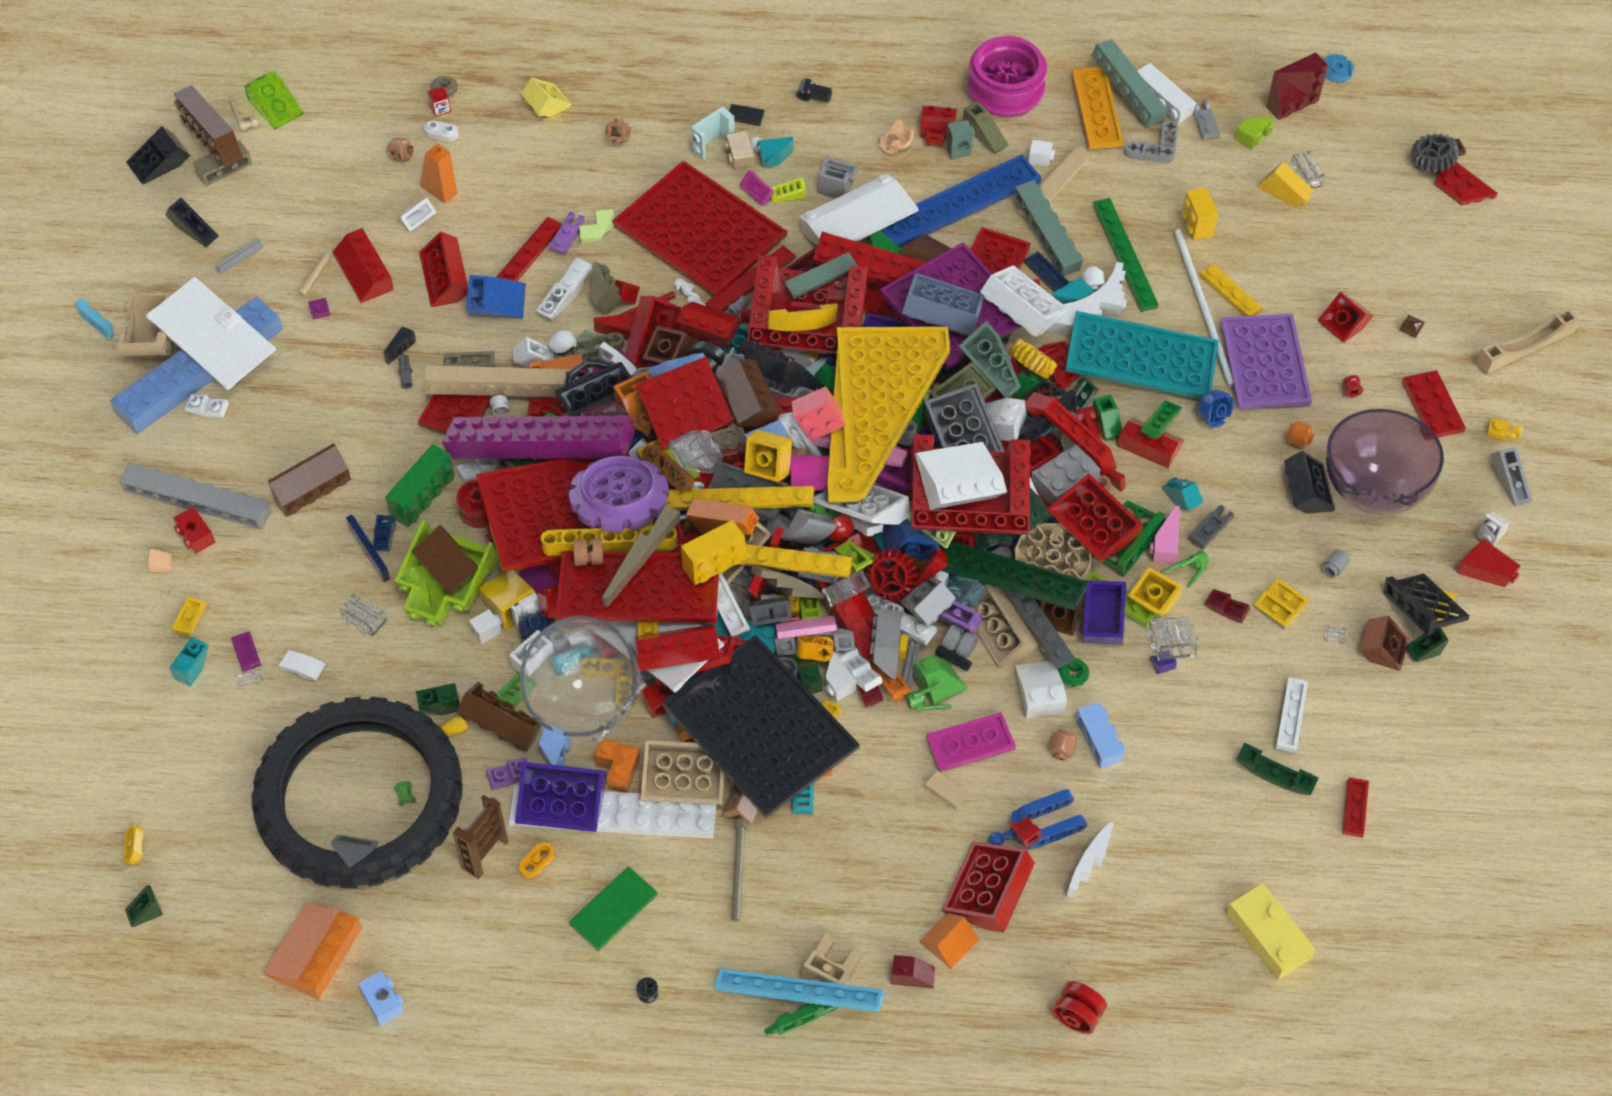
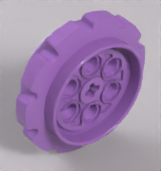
[569,456,669,532]

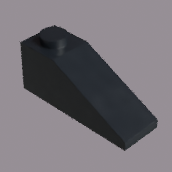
[165,198,219,247]

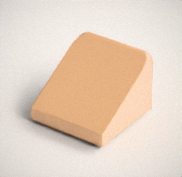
[148,549,172,572]

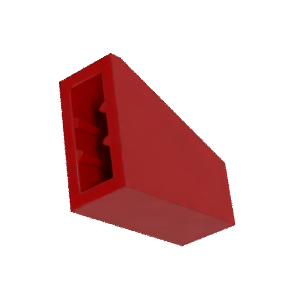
[1456,539,1521,588]

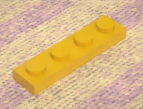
[1199,264,1262,316]

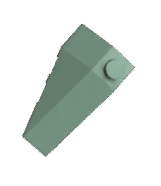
[959,321,1021,398]

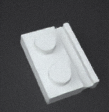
[510,593,541,632]

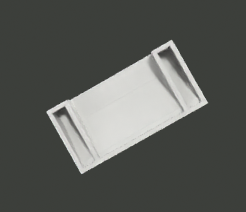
[799,174,919,245]

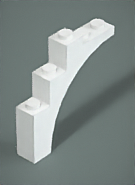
[1045,262,1127,337]

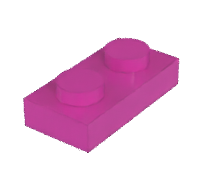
[739,170,775,205]

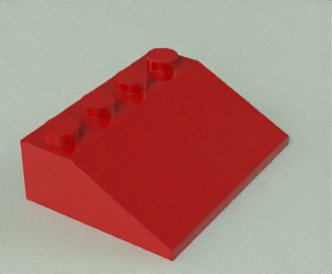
[1047,473,1143,563]
[942,841,1035,933]

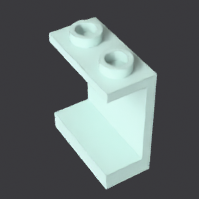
[691,107,735,160]

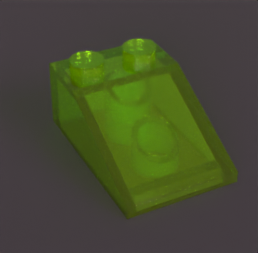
[244,70,304,130]

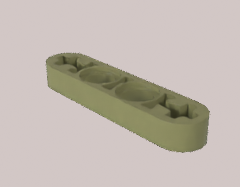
[555,332,625,360]

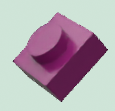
[308,298,330,320]

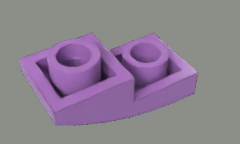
[486,757,528,790]

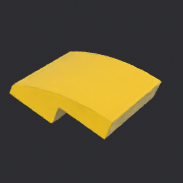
[1254,578,1309,628]

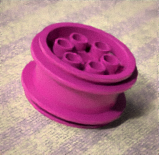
[967,36,1047,117]

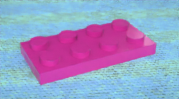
[926,712,1016,772]

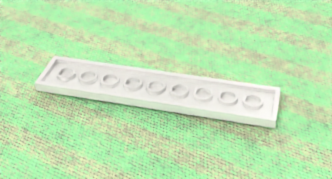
[509,785,717,839]

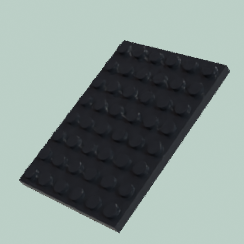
[662,635,860,818]

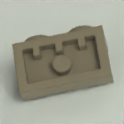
[705,423,747,457]

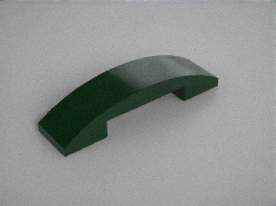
[1236,742,1319,795]

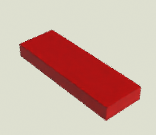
[1342,777,1369,838]

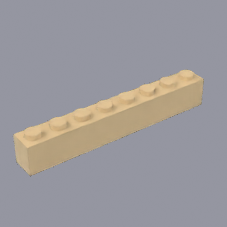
[425,365,574,398]

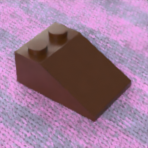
[898,235,952,262]

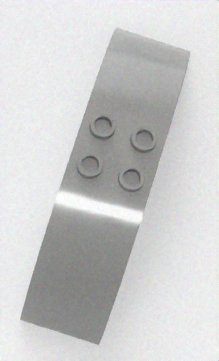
[758,508,837,544]

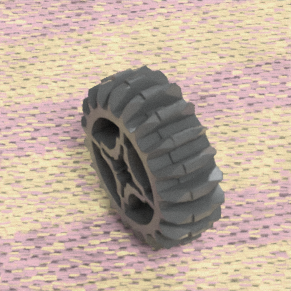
[1411,132,1459,173]

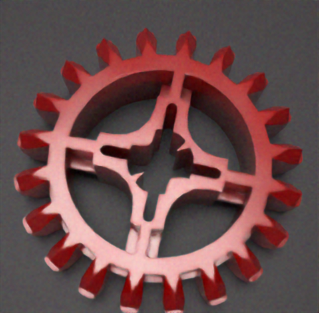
[866,548,918,601]

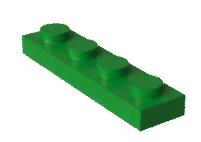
[1141,400,1182,439]

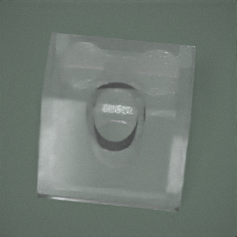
[668,430,724,474]

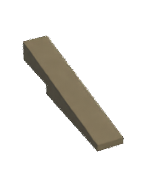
[602,505,680,607]

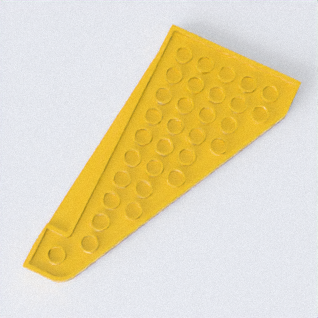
[827,327,950,502]

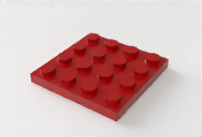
[636,356,734,451]

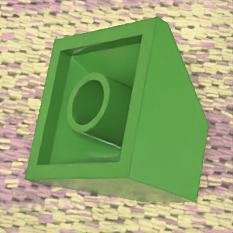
[913,655,967,705]

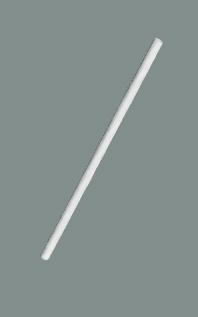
[1174,229,1233,387]

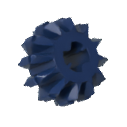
[519,613,553,640]

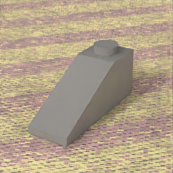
[1490,446,1532,506]

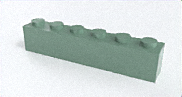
[1091,39,1168,127]
[1014,180,1083,276]

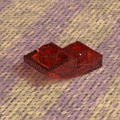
[717,442,746,466]

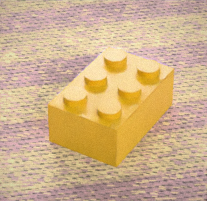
[681,520,746,585]

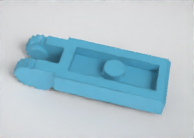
[75,299,114,340]

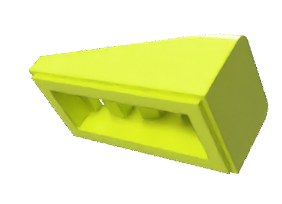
[771,178,806,203]

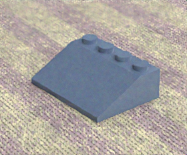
[902,273,984,336]

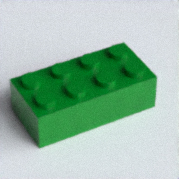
[385,444,455,527]

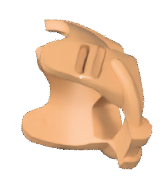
[878,119,914,154]

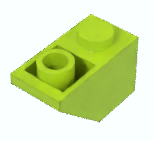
[1235,117,1274,150]

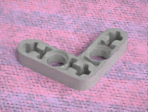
[1124,120,1178,163]

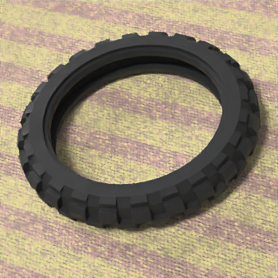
[252,696,463,888]

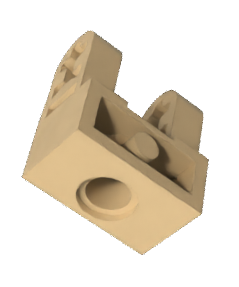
[801,933,864,985]

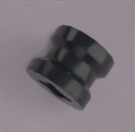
[637,977,659,1004]

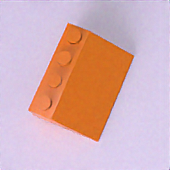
[263,903,362,1000]

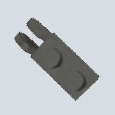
[1188,505,1234,550]

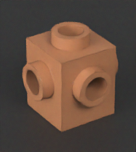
[605,118,631,144]

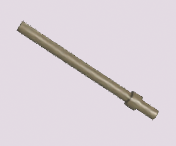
[732,815,748,922]

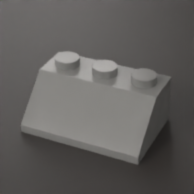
[870,609,902,679]

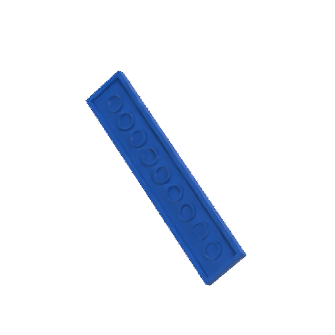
[880,154,1041,248]

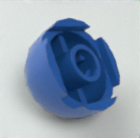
[1198,390,1234,428]

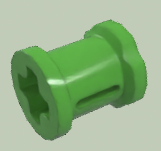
[394,781,416,807]

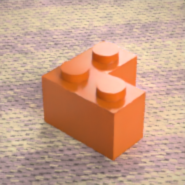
[594,738,641,793]

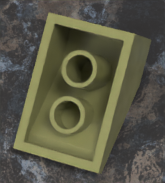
[928,362,997,401]

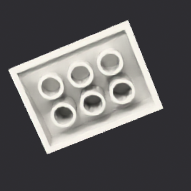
[980,265,1069,337]
[915,442,1007,510]
[813,485,909,525]

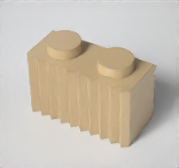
[724,131,754,170]

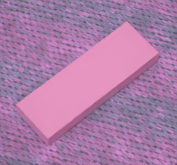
[776,616,837,639]

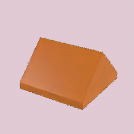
[920,913,979,969]

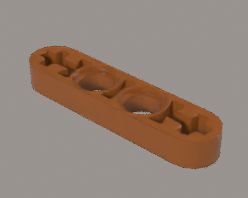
[642,445,694,492]

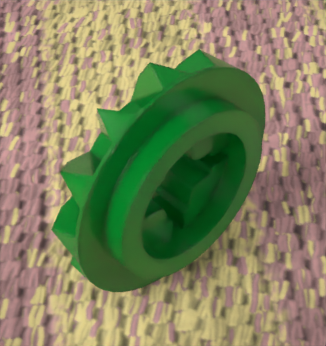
[1058,658,1089,688]

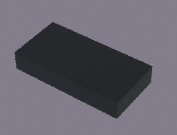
[729,104,765,126]

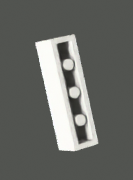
[1137,63,1196,124]

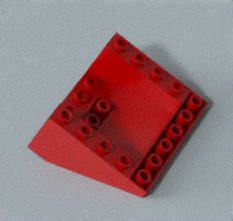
[747,255,868,355]
[909,434,1030,535]

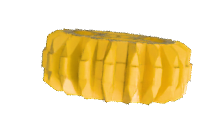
[1009,339,1057,378]

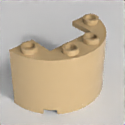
[116,293,175,356]

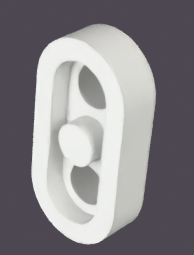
[425,121,459,141]

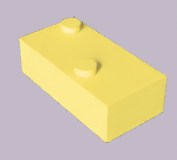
[1226,883,1315,980]

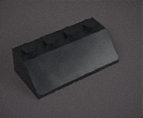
[555,361,632,416]

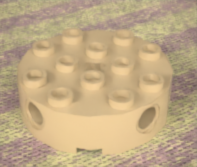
[1014,523,1092,581]

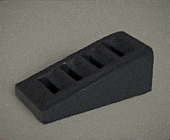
[383,326,416,364]

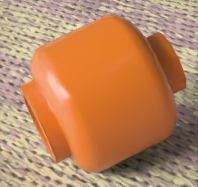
[1285,421,1315,448]

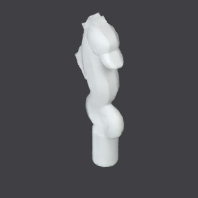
[674,278,706,306]

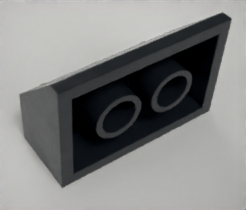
[1284,450,1335,514]

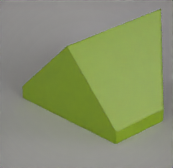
[835,540,876,575]

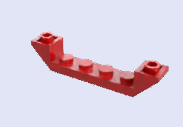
[1025,392,1117,476]

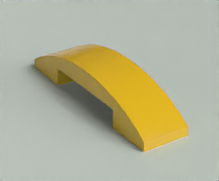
[767,304,838,331]

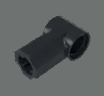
[796,78,832,102]

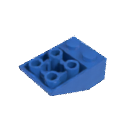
[467,275,526,318]

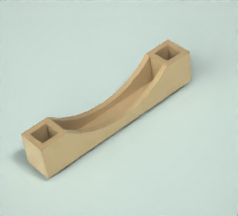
[1476,307,1580,374]

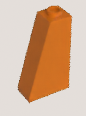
[420,143,457,204]
[686,499,759,535]

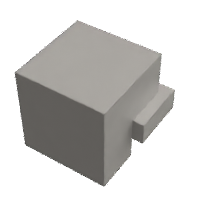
[818,157,859,199]

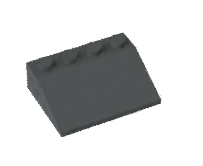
[921,383,1005,452]

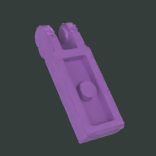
[548,211,585,256]

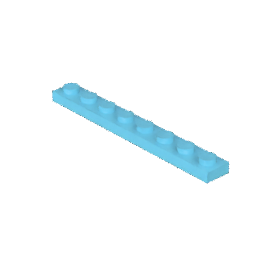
[714,968,885,1012]

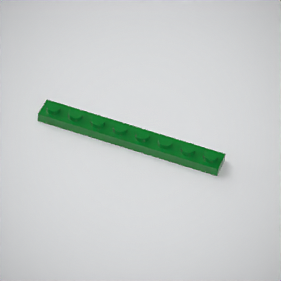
[1093,198,1158,312]

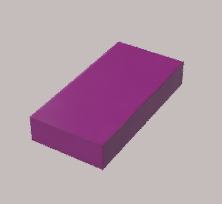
[231,631,262,672]

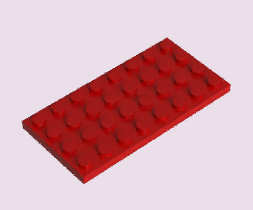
[556,551,719,623]

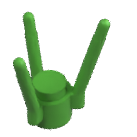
[1160,550,1209,588]
[906,682,952,712]

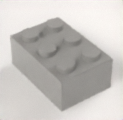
[1031,444,1101,506]

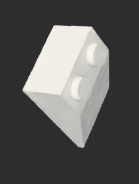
[986,398,1027,441]
[1015,661,1067,718]

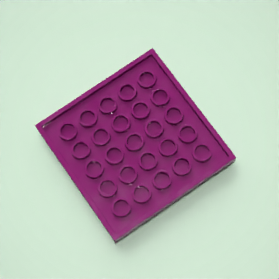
[879,242,1022,371]

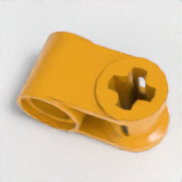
[796,634,835,661]

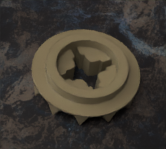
[430,76,458,96]

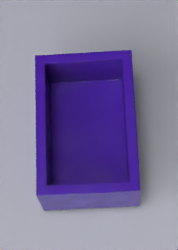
[1083,580,1127,645]

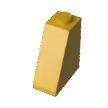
[1257,161,1313,208]

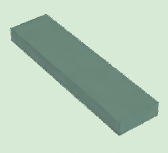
[785,252,857,299]

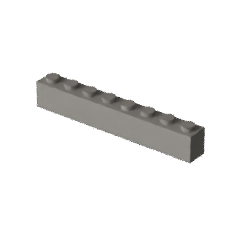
[119,463,271,530]

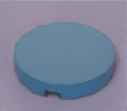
[1323,54,1354,83]

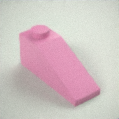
[1149,506,1180,564]

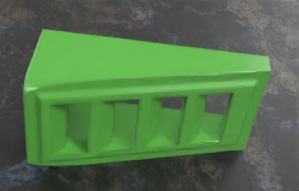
[497,673,534,708]

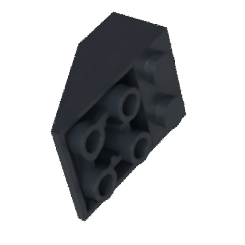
[126,126,190,185]

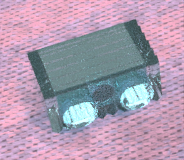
[946,576,986,608]

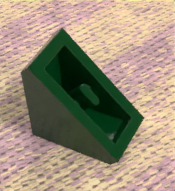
[1406,628,1449,662]
[125,885,163,927]

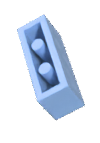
[1075,702,1125,769]

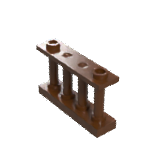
[453,795,508,879]

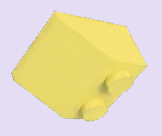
[520,77,572,117]

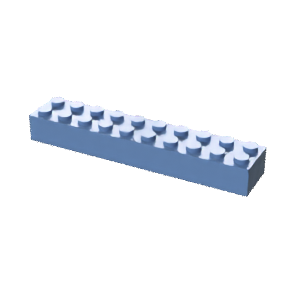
[110,296,283,434]

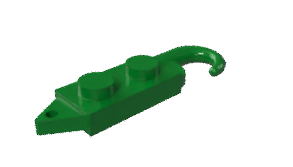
[764,1004,839,1035]

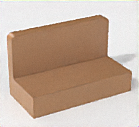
[722,784,758,824]

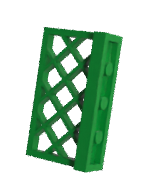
[1091,500,1166,577]

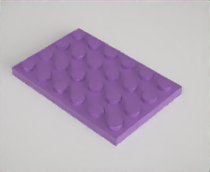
[1220,314,1312,409]

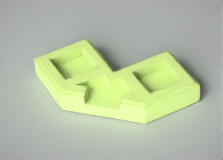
[580,209,614,243]

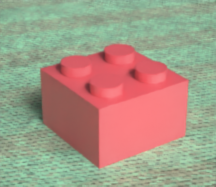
[791,386,845,441]

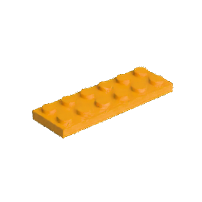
[1072,67,1123,150]

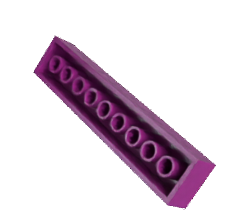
[442,415,635,459]

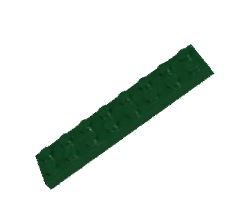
[935,541,1089,610]

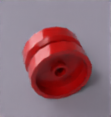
[456,479,489,528]
[1051,981,1107,1034]

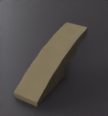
[751,566,825,599]

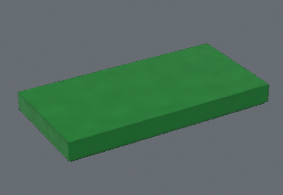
[569,866,658,951]

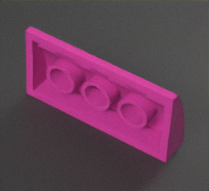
[789,455,830,490]

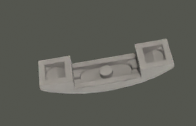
[775,628,856,655]

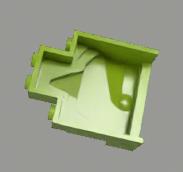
[394,519,499,627]

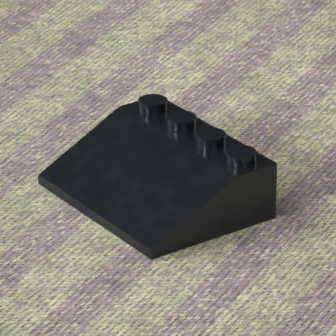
[738,340,824,388]

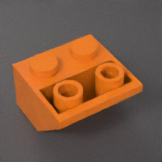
[613,371,651,424]

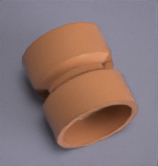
[574,539,604,566]

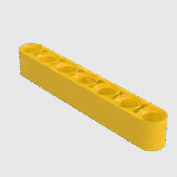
[541,526,677,556]

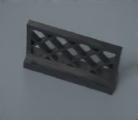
[1018,379,1078,444]
[1383,573,1470,636]

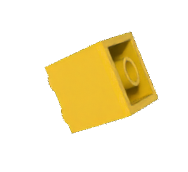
[479,570,535,631]

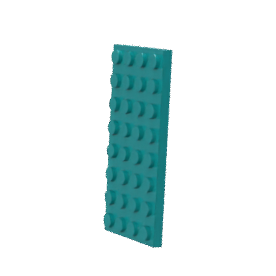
[1065,311,1219,399]

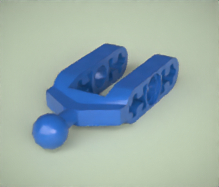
[988,789,1088,849]

